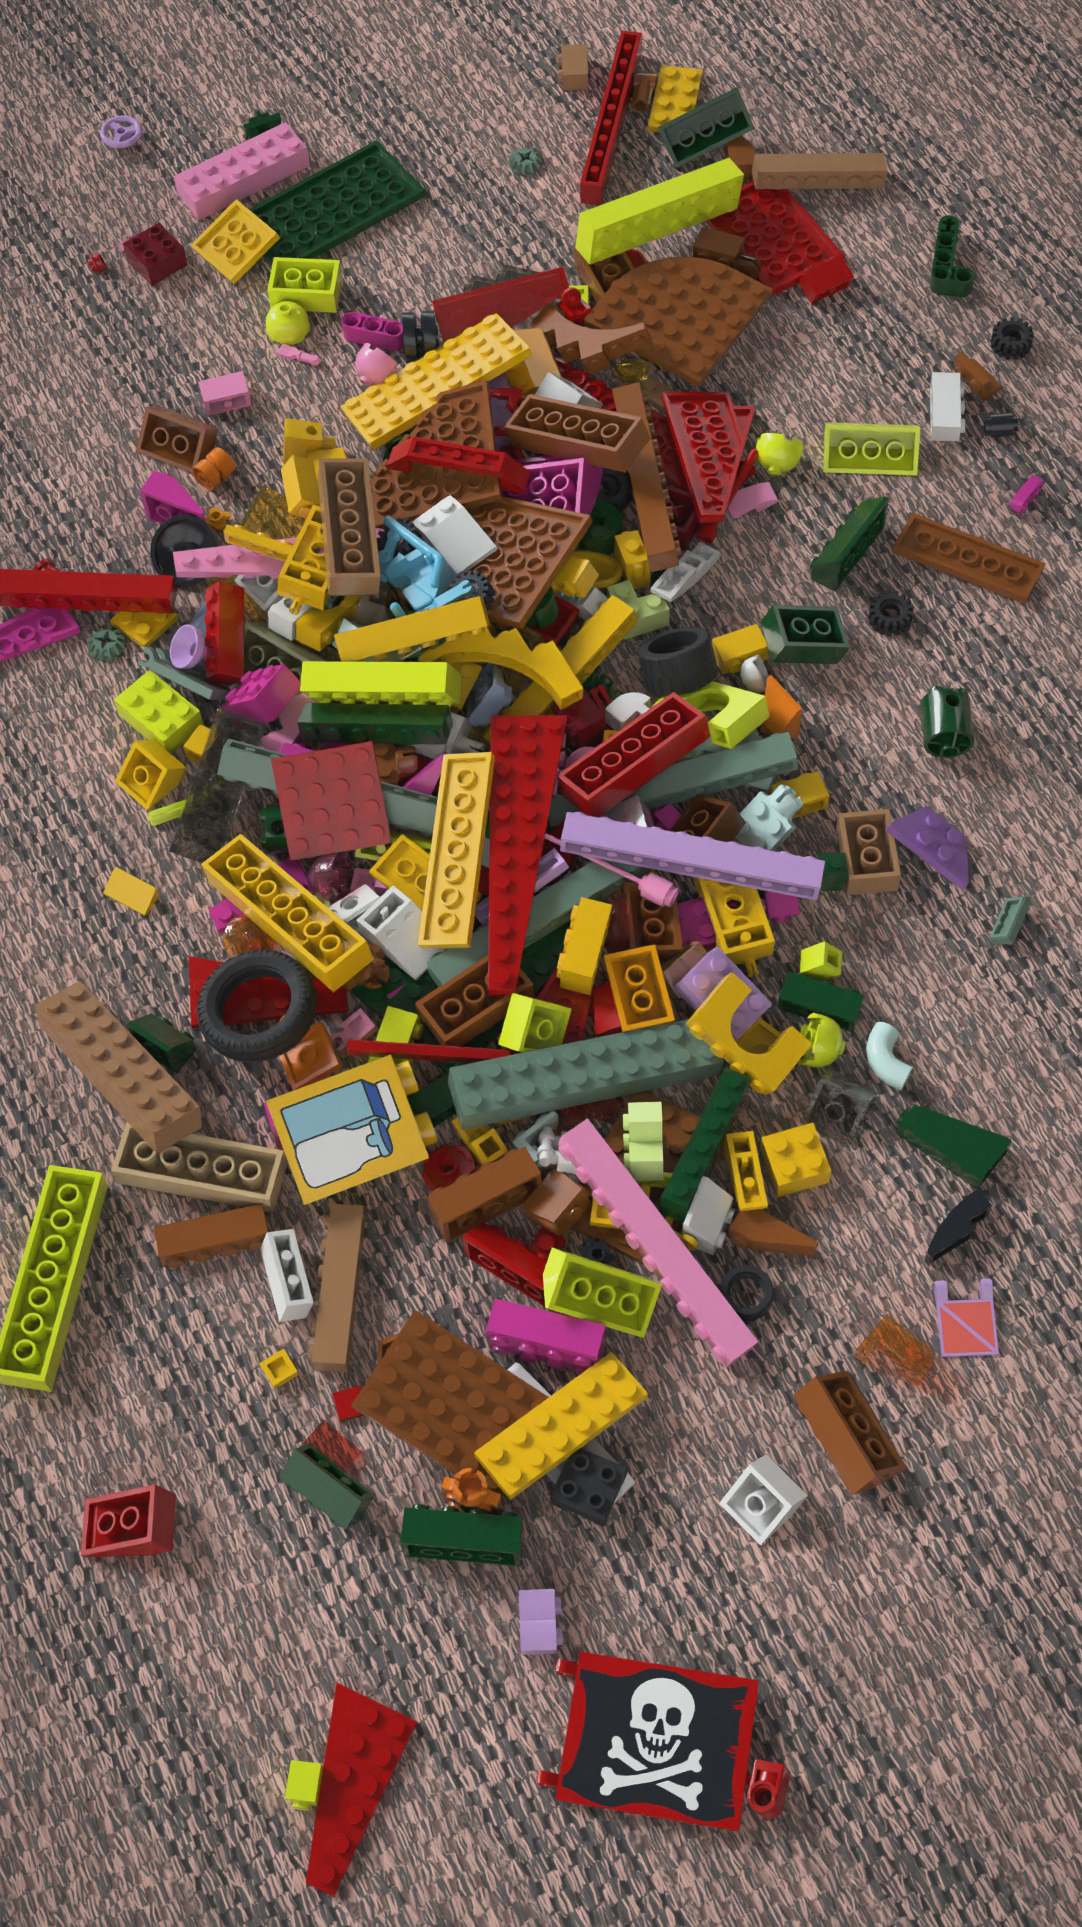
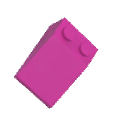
[140,470,206,524]

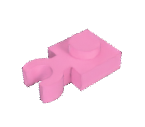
[330,1008,378,1054]

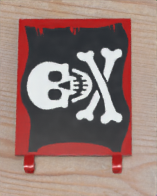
[536,1651,759,1832]

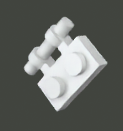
[537,1126,576,1174]

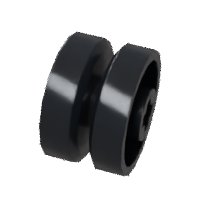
[402,310,439,363]

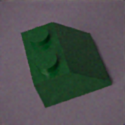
[127,1013,196,1074]

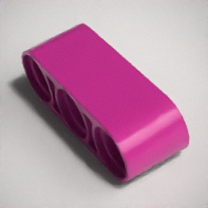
[341,312,404,351]

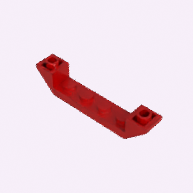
[386,436,531,494]

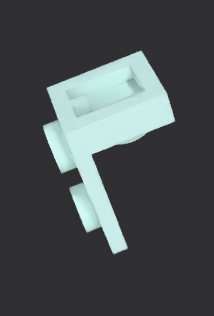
[512,1110,559,1172]

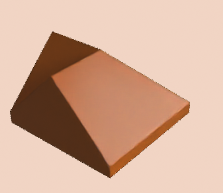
[761,675,802,738]

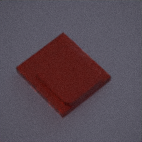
[300,1420,362,1472]

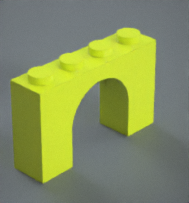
[652,681,770,749]

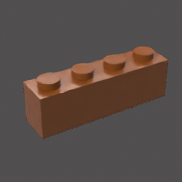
[154,1204,269,1268]

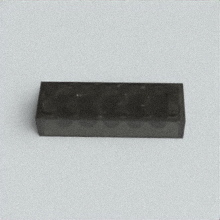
[169,708,266,863]

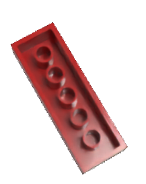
[556,692,711,818]

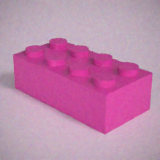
[486,1299,606,1374]

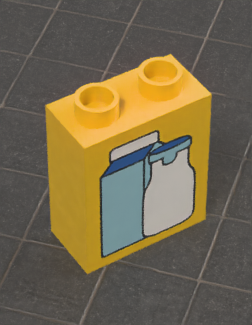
[266,1055,438,1205]

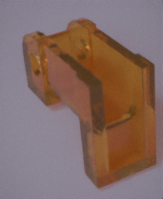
[854,1314,934,1388]

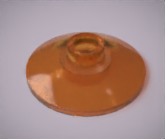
[223,914,275,958]

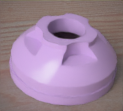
[170,624,207,670]

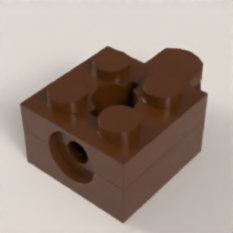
[693,227,762,280]

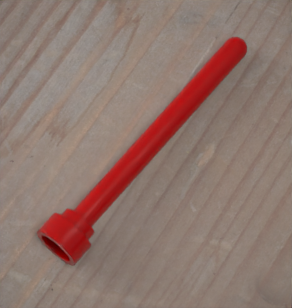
[696,449,759,544]

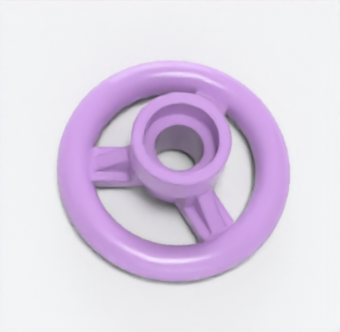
[100,115,142,148]

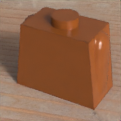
[520,1167,592,1236]

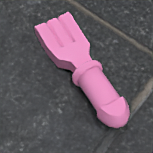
[276,343,321,366]

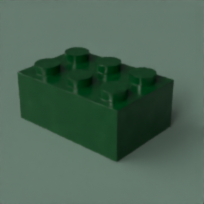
[761,605,850,664]

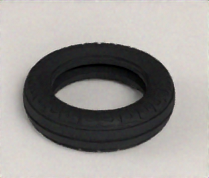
[197,949,317,1063]

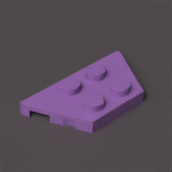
[885,806,969,889]

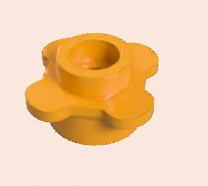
[205,507,230,530]

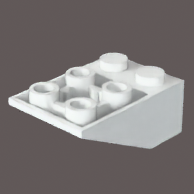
[356,886,449,980]

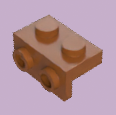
[954,351,1001,401]

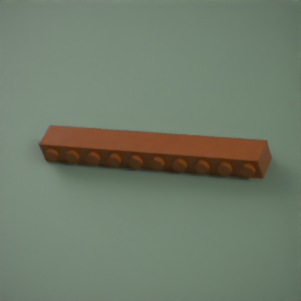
[612,382,682,572]

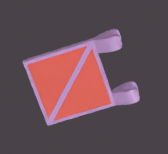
[934,1279,999,1357]

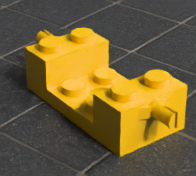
[277,505,330,615]
[693,877,775,977]

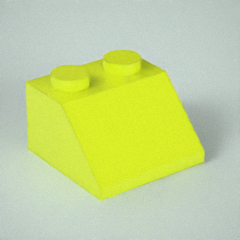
[498,993,571,1053]

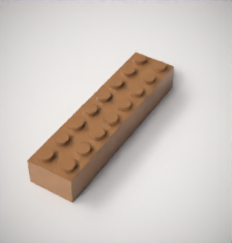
[35,981,202,1154]

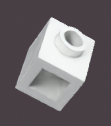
[573,587,608,621]

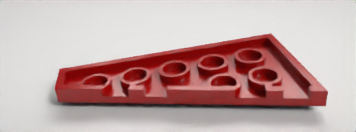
[306,1682,417,1897]

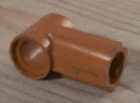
[631,72,658,112]

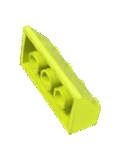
[823,422,921,476]
[543,1248,662,1338]

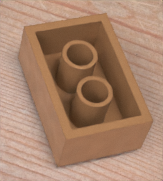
[836,809,901,895]

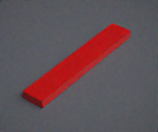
[347,1039,510,1064]

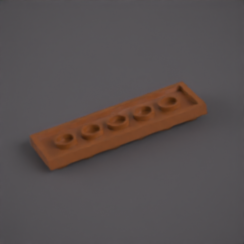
[892,512,1046,604]

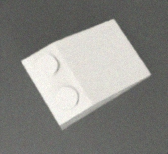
[412,495,498,577]

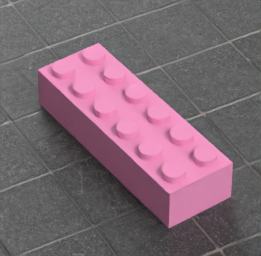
[174,122,310,221]

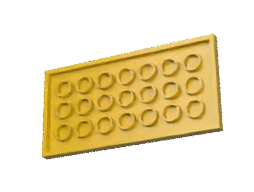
[340,313,533,450]

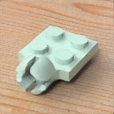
[736,785,803,851]

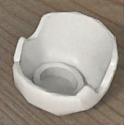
[740,655,769,694]

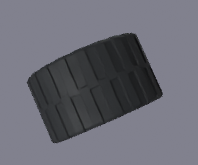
[637,627,719,696]

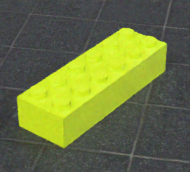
[300,661,462,708]

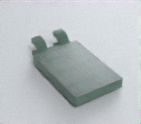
[138,646,231,700]

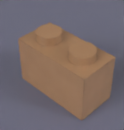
[557,44,588,91]

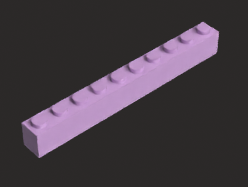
[560,812,825,900]

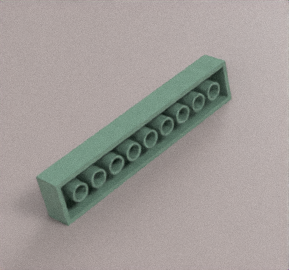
[448,1019,724,1130]

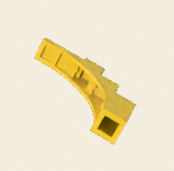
[418,627,583,710]

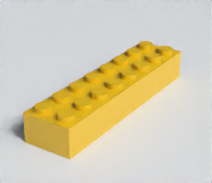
[201,834,374,992]

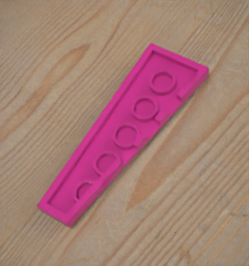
[0,608,81,662]

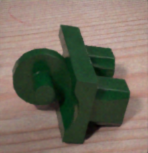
[243,108,281,139]

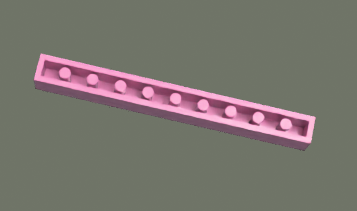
[558,1118,758,1367]

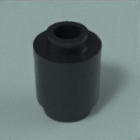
[983,412,1018,438]

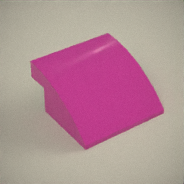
[500,455,603,515]

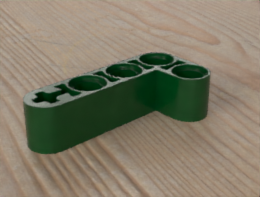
[930,215,975,297]

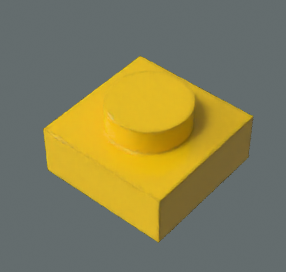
[259,1349,299,1390]

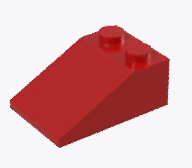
[81,1484,176,1558]

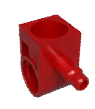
[745,1759,791,1819]

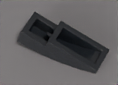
[925,1188,992,1265]

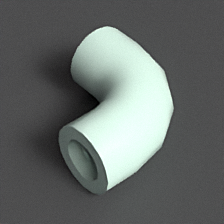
[866,1022,913,1091]

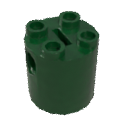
[920,686,975,758]
[260,803,289,854]

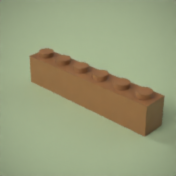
[752,153,888,189]
[308,1204,366,1372]

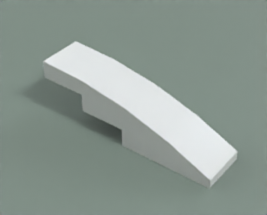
[650,542,720,602]

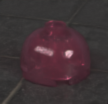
[307,852,353,903]

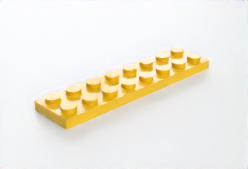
[418,752,495,949]

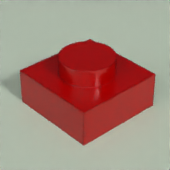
[528,1227,566,1258]

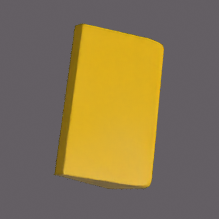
[103,867,160,916]

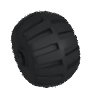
[596,468,633,512]

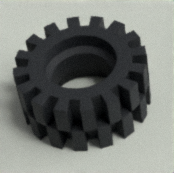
[991,317,1034,360]
[868,590,914,636]

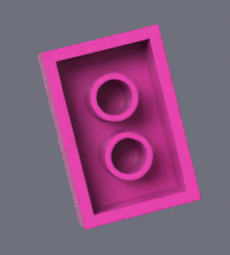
[222,664,301,727]

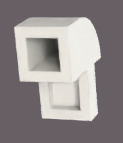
[605,692,651,731]

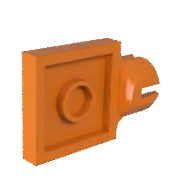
[279,1015,343,1090]
[441,1468,504,1515]

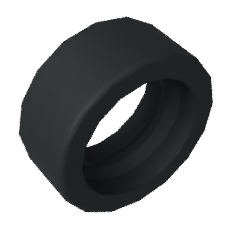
[720,1265,774,1322]

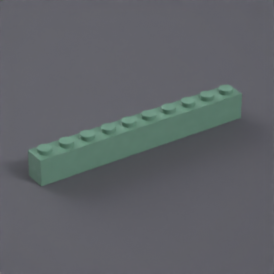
[548,732,798,831]
[217,739,438,837]
[426,859,654,987]

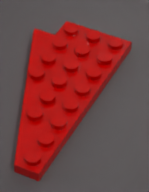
[661,391,755,523]

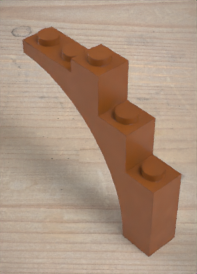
[531,301,653,374]

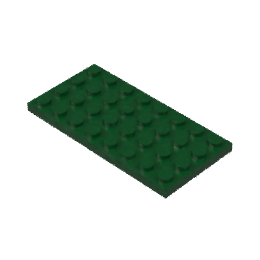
[249,140,426,265]

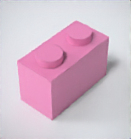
[198,371,251,416]

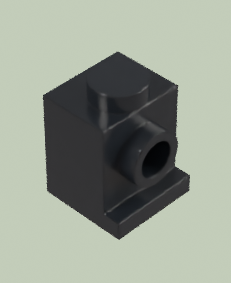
[579,1238,618,1268]

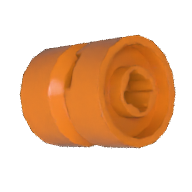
[192,447,236,491]

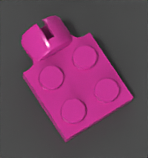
[677,897,738,949]

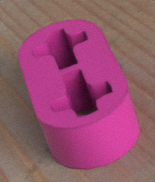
[1010,475,1045,514]

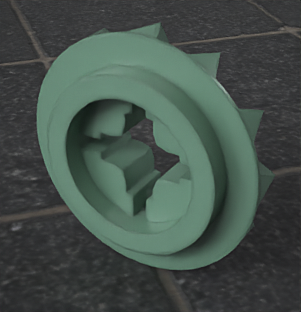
[509,146,543,175]
[87,626,126,660]

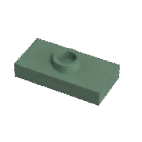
[989,896,1031,945]

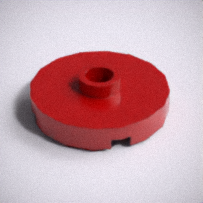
[422,1144,476,1191]

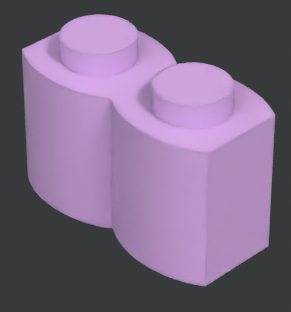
[519,1589,563,1655]

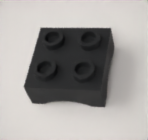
[550,1448,627,1527]

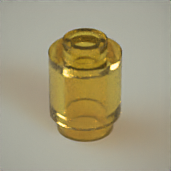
[614,358,650,383]

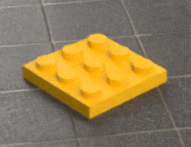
[190,199,280,285]

